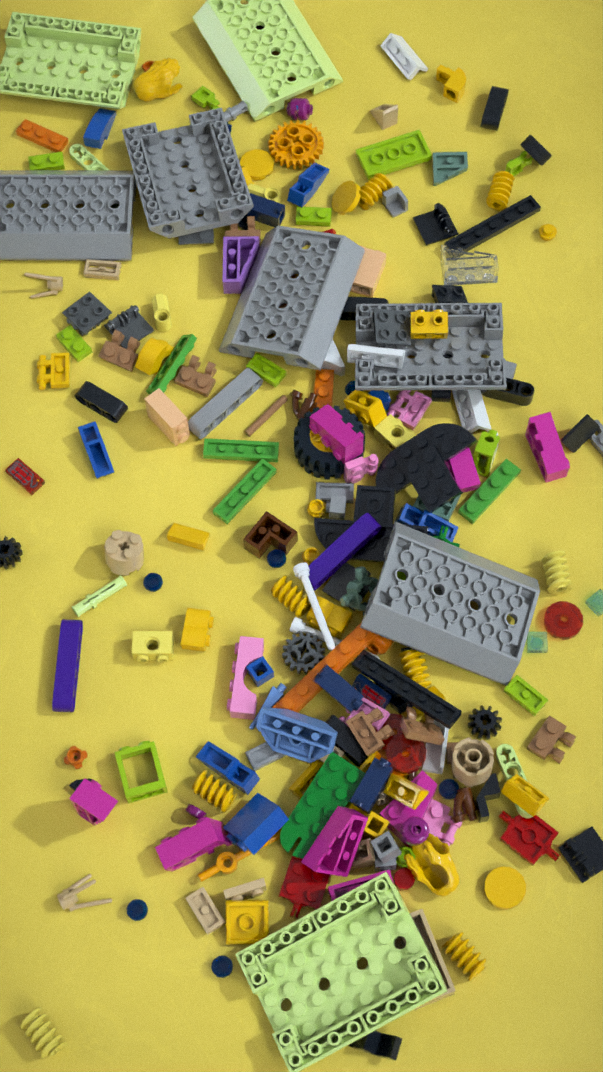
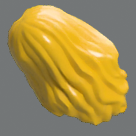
[133,58,183,101]
[403,833,460,897]

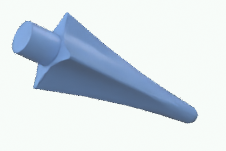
[249,683,287,730]

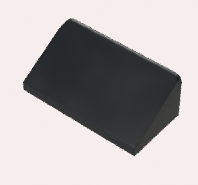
[561,414,600,453]

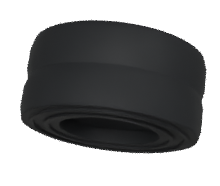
[521,135,552,166]

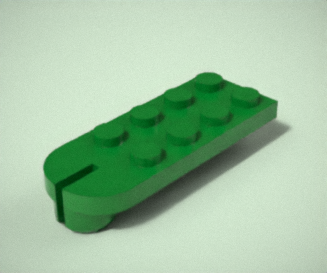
[280,752,366,859]

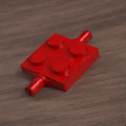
[499,810,560,866]
[278,856,330,919]

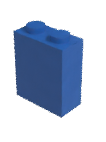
[223,793,289,855]

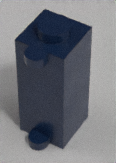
[246,193,285,227]
[312,665,364,712]
[350,758,393,814]

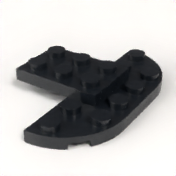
[375,423,478,513]
[314,485,429,563]

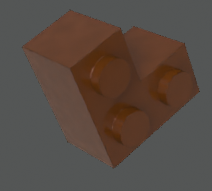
[243,511,298,559]

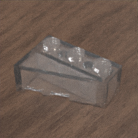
[440,245,499,285]

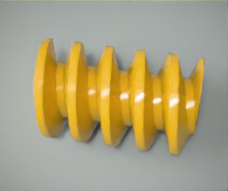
[486,171,515,211]
[358,173,393,210]
[271,575,311,618]
[399,650,432,689]
[192,769,238,813]
[441,932,487,982]

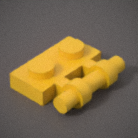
[37,352,70,390]

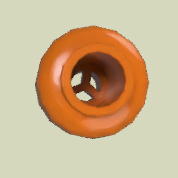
[366,635,394,655]

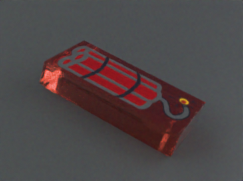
[5,458,45,495]

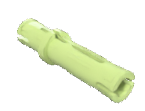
[72,575,127,617]

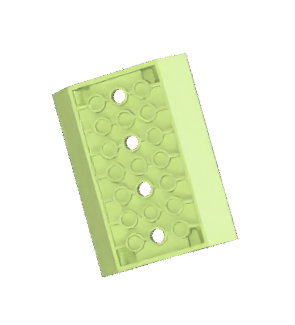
[193,0,343,122]
[0,12,141,109]
[235,872,447,1072]

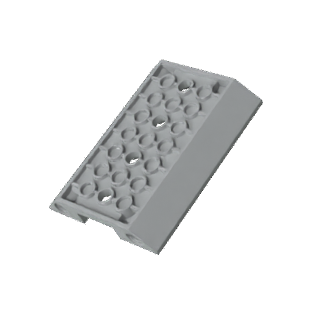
[122,108,253,238]
[0,170,137,261]
[219,226,365,370]
[355,303,507,390]
[360,522,540,686]

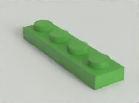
[146,334,197,395]
[203,438,279,462]
[213,458,277,524]
[458,459,521,524]

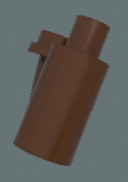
[289,389,318,420]
[450,786,478,823]

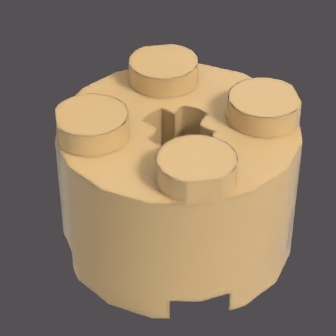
[104,530,144,576]
[451,738,494,787]

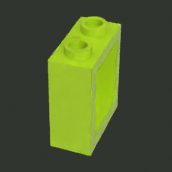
[114,741,168,804]

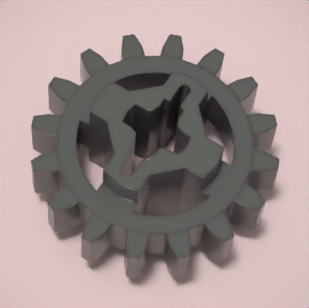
[282,632,325,675]

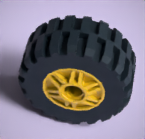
[294,405,365,480]

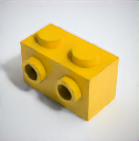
[410,309,448,339]
[343,390,387,427]

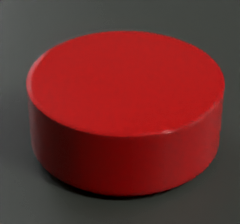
[394,868,415,890]

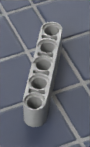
[188,368,263,439]

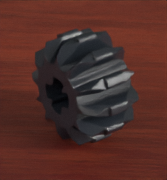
[0,536,23,569]
[468,705,502,740]

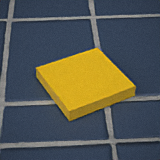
[226,900,269,944]

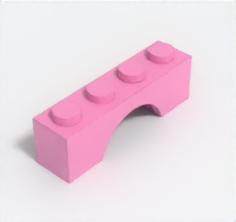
[227,636,264,720]

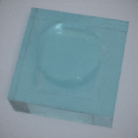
[585,589,603,617]
[527,632,548,653]

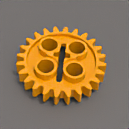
[268,120,324,170]

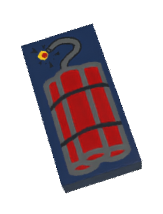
[352,673,392,710]

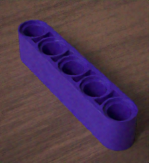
[308,513,382,591]
[52,619,83,712]

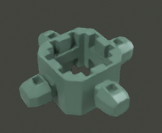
[340,566,378,616]

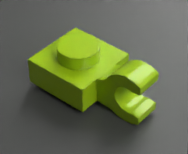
[191,86,220,110]
[506,151,533,176]

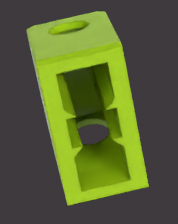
[473,430,500,477]

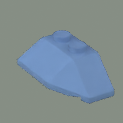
[256,707,338,763]

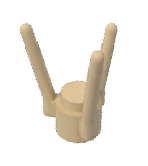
[24,272,63,299]
[57,874,112,912]

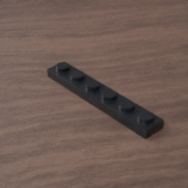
[444,195,541,259]
[352,650,462,729]

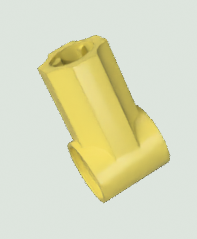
[248,183,280,203]
[152,294,172,332]

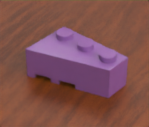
[223,236,260,294]

